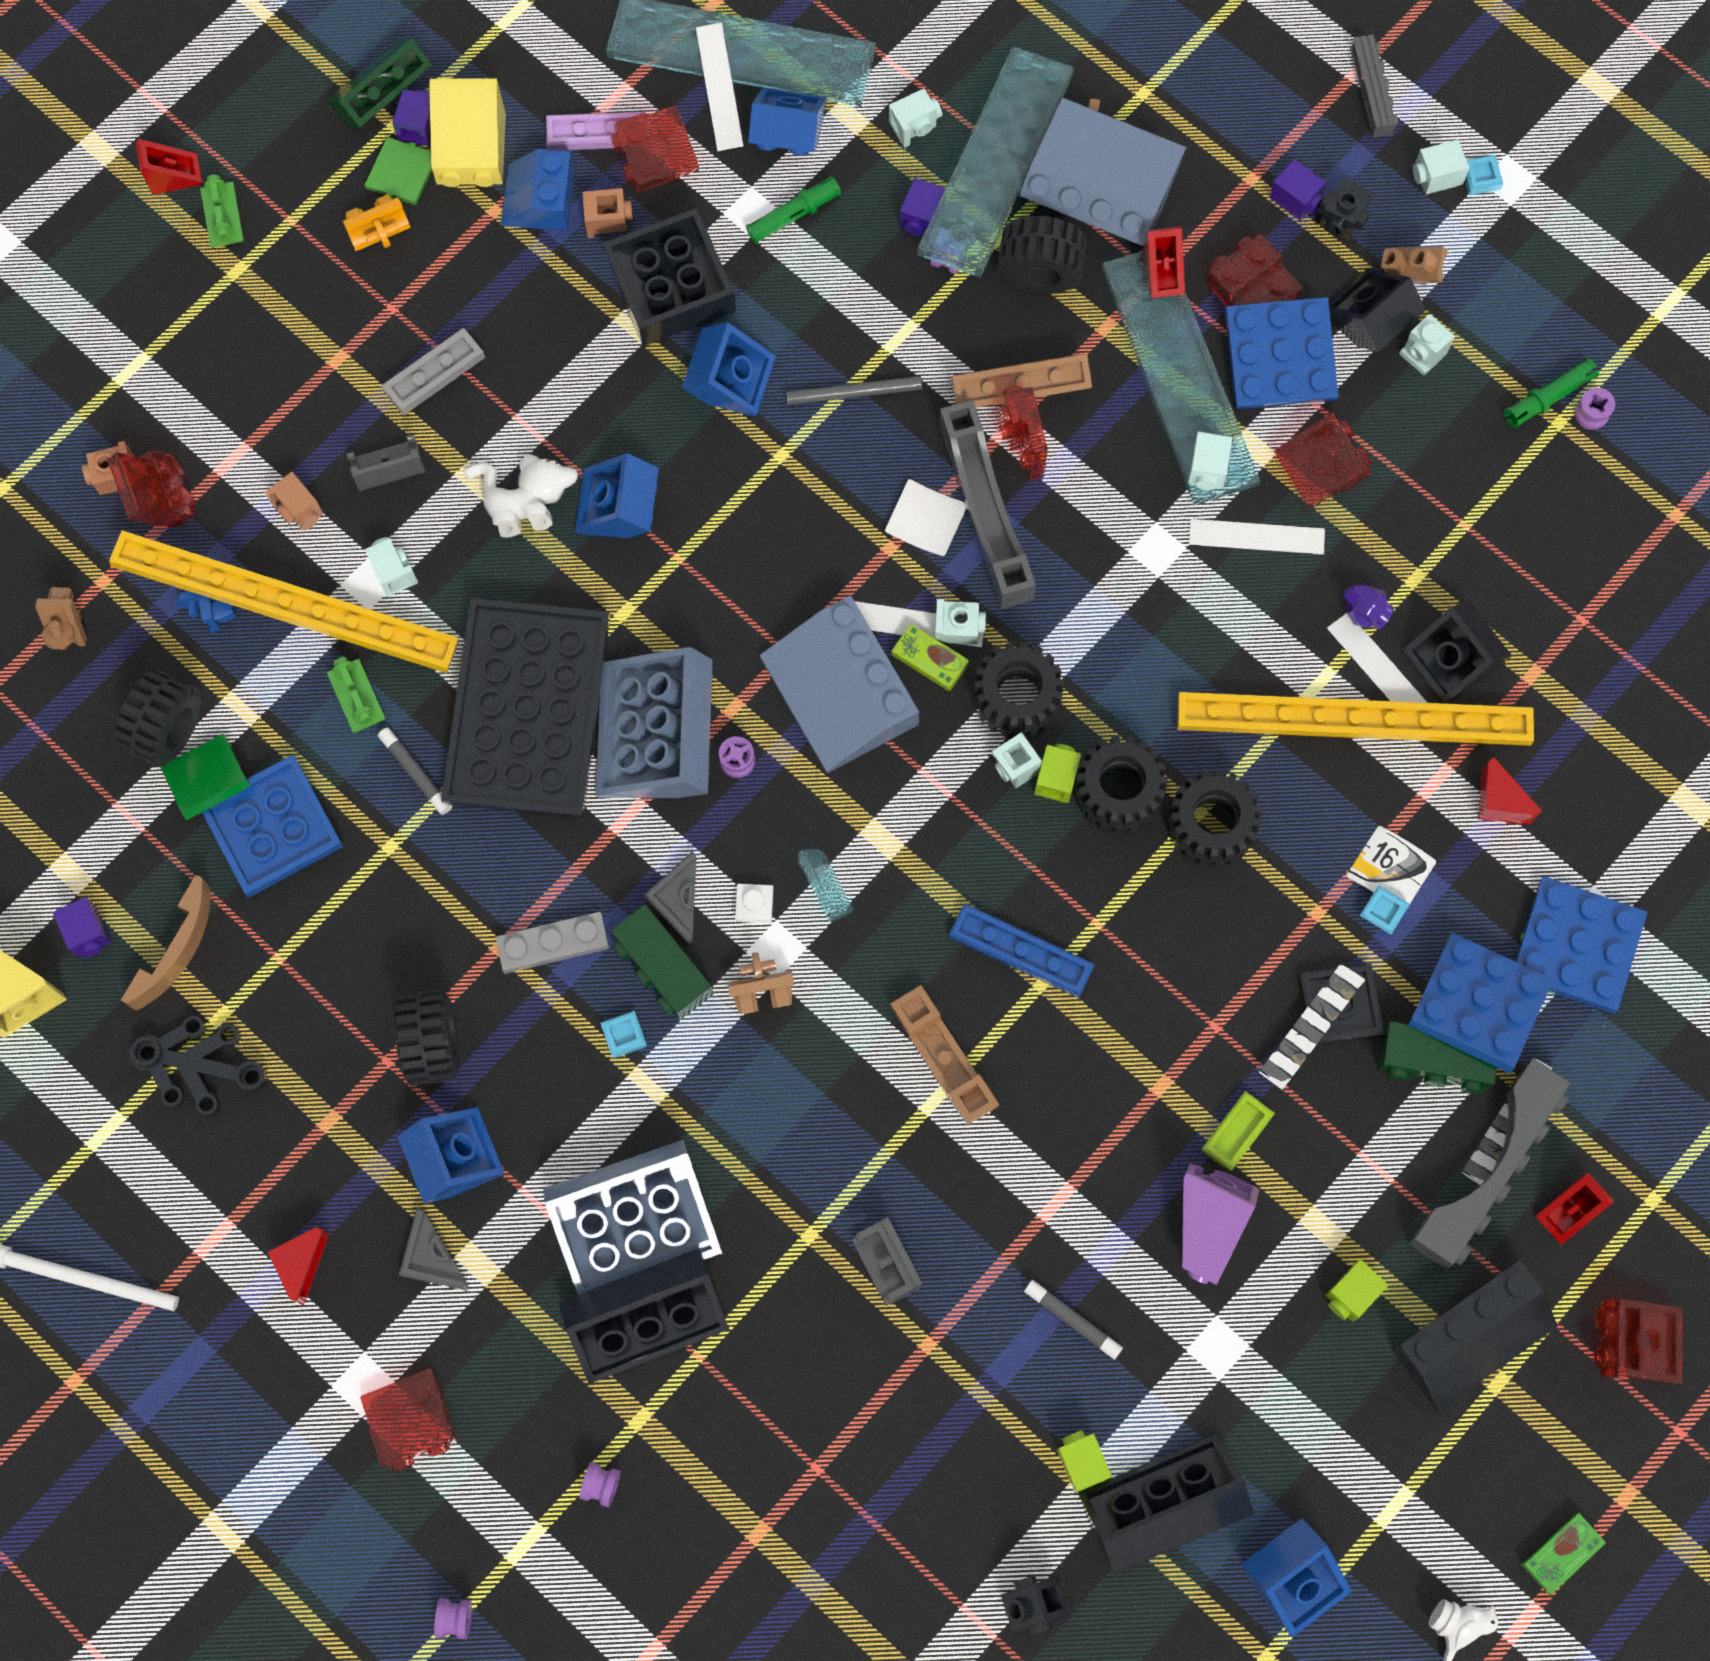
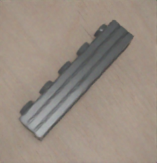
[1350,34,1398,138]

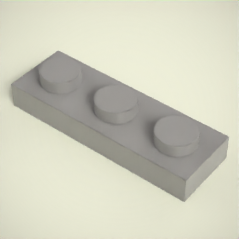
[382,328,485,416]
[495,912,610,974]

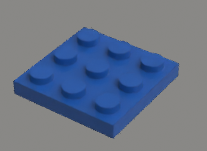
[1225,297,1339,410]
[202,754,344,898]
[1515,876,1647,1014]
[1408,933,1554,1074]

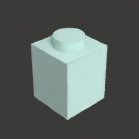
[1413,139,1470,195]
[1188,432,1232,490]

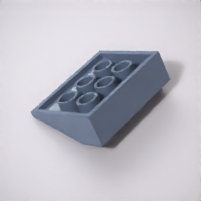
[1019,98,1187,246]
[760,595,919,774]
[595,647,712,798]
[543,1140,722,1294]

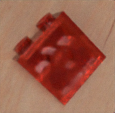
[610,105,700,192]
[1206,233,1303,306]
[998,386,1048,480]
[1273,412,1373,510]
[107,450,195,528]
[1594,1299,1683,1384]
[360,1368,458,1472]

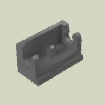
[347,434,425,491]
[852,1217,922,1306]

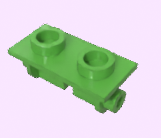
[200,175,244,248]
[327,657,386,734]

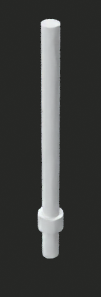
[0,1244,179,1311]

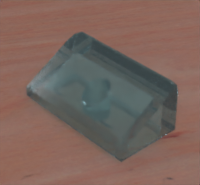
[798,849,853,923]

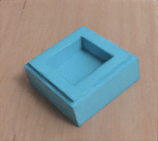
[1465,155,1504,195]
[1360,885,1410,935]
[600,1011,647,1059]

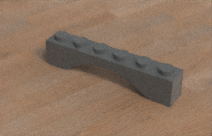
[939,400,1036,610]
[1408,1058,1571,1269]

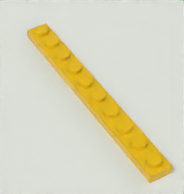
[109,531,459,673]
[1177,692,1534,746]

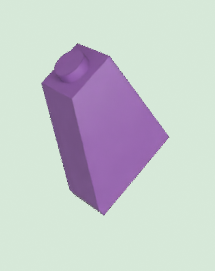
[1182,1164,1259,1285]

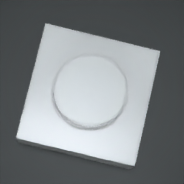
[735,884,774,924]

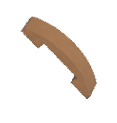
[121,875,211,1011]
[890,985,999,1125]

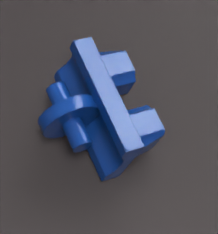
[176,590,237,633]

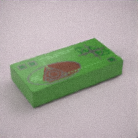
[1521,1513,1606,1595]

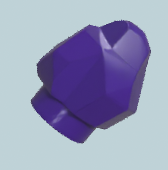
[1343,585,1394,630]

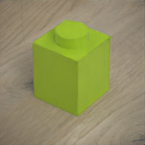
[1034,744,1081,803]
[1325,1259,1389,1322]
[1057,1430,1112,1493]

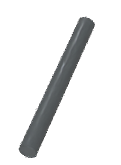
[786,376,922,405]

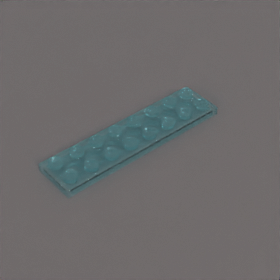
[606,0,876,106]
[917,46,1074,277]
[1102,251,1260,506]

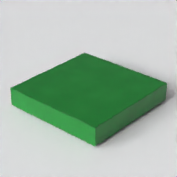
[160,734,250,820]

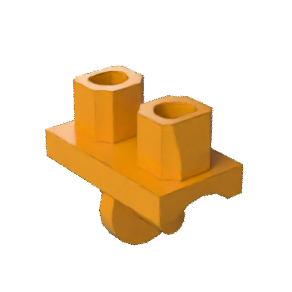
[343,194,411,251]

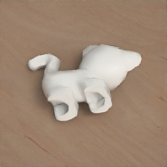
[464,454,578,538]

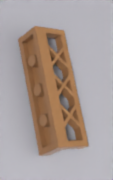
[948,354,1092,407]

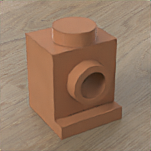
[582,188,633,238]
[82,441,140,495]
[265,472,323,530]

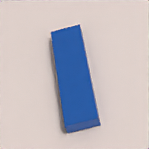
[949,903,1095,999]

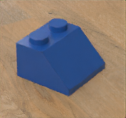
[748,87,827,155]
[501,149,575,231]
[682,322,776,416]
[575,453,659,538]
[397,1107,505,1204]
[1241,1518,1352,1638]

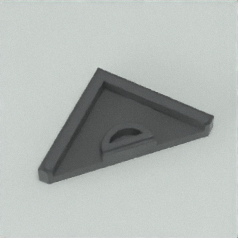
[644,851,697,944]
[399,1208,469,1291]

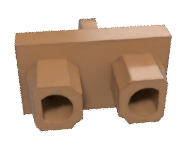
[1381,247,1448,285]
[35,587,87,650]
[728,952,794,1014]

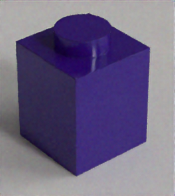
[392,89,431,147]
[1269,159,1326,221]
[900,178,946,238]
[52,897,111,958]

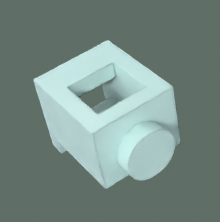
[889,89,942,148]
[1399,314,1455,375]
[365,537,418,597]
[936,599,986,644]
[992,732,1042,788]

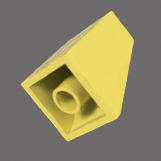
[430,79,506,187]
[0,950,67,1038]

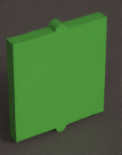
[364,137,432,205]

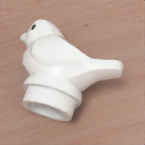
[1429,1599,1498,1661]

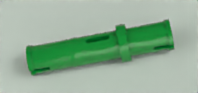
[745,176,842,244]
[1504,358,1599,428]

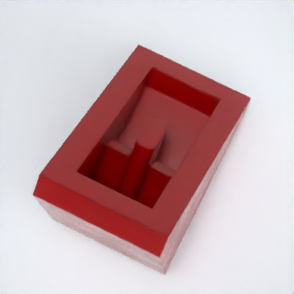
[136,139,202,195]
[1143,226,1185,298]
[1478,758,1542,825]
[1535,1173,1614,1245]
[268,1227,330,1305]

